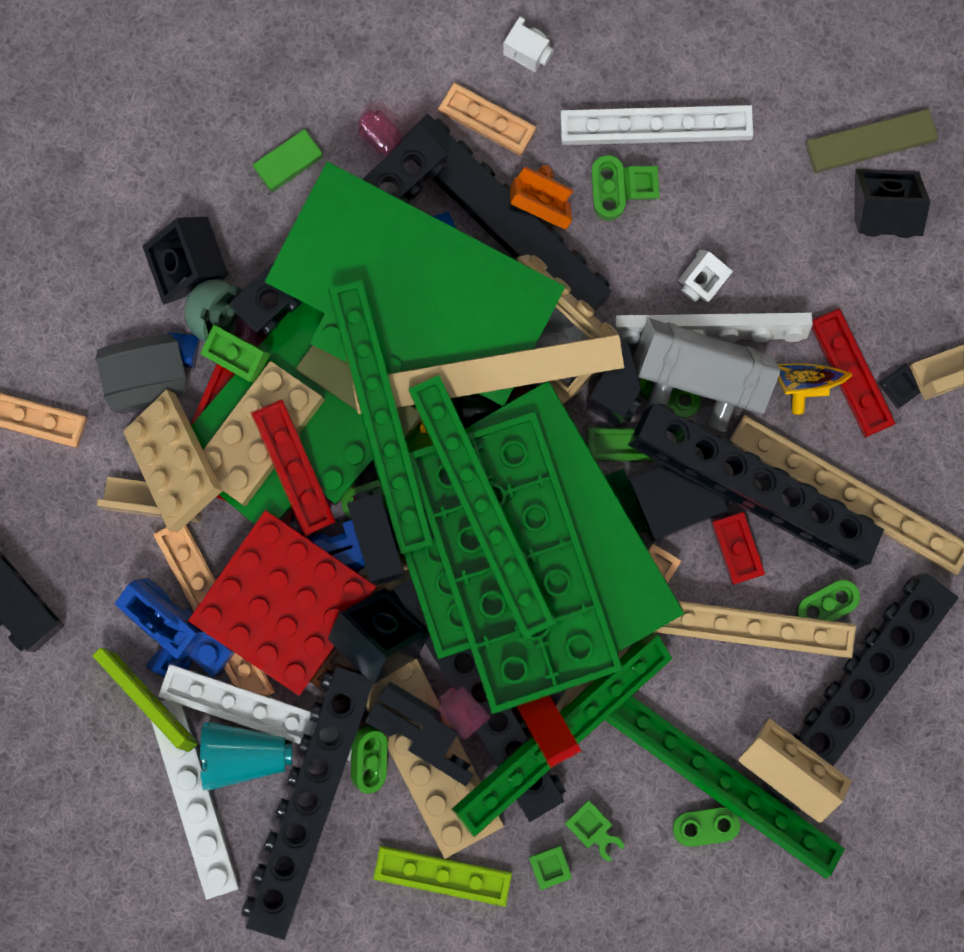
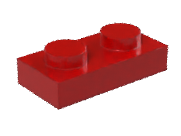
[711,512,765,585]

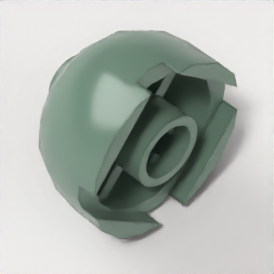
[184,279,243,342]

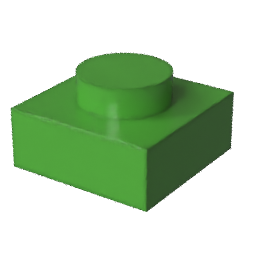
[624,166,660,200]
[529,845,572,890]

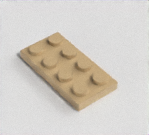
[203,361,325,507]
[123,390,222,533]

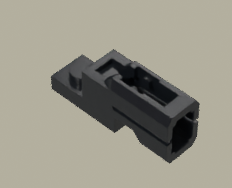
[365,681,473,786]

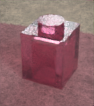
[438,686,490,740]

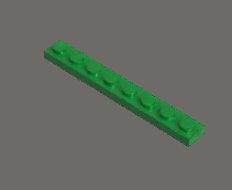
[328,280,433,554]
[408,375,555,639]
[451,632,672,837]
[605,696,845,879]

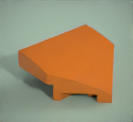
[510,165,573,230]

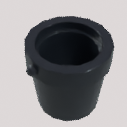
[457,394,501,429]

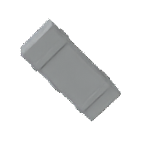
[633,318,780,432]

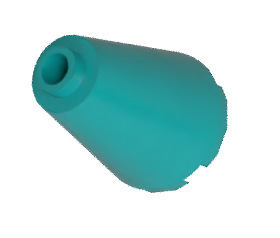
[200,722,293,790]

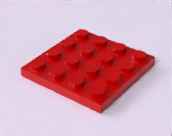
[188,510,376,696]

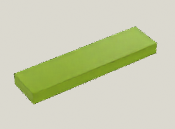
[92,647,198,752]
[373,845,512,907]

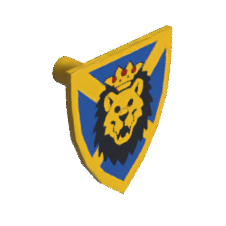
[777,364,852,415]

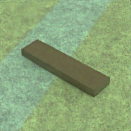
[805,109,938,174]
[296,345,421,441]

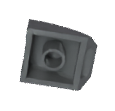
[95,334,186,414]

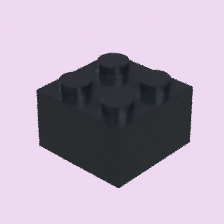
[328,588,430,684]

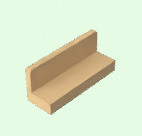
[910,344,964,401]
[97,477,203,523]
[739,718,852,822]

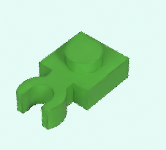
[564,800,624,862]

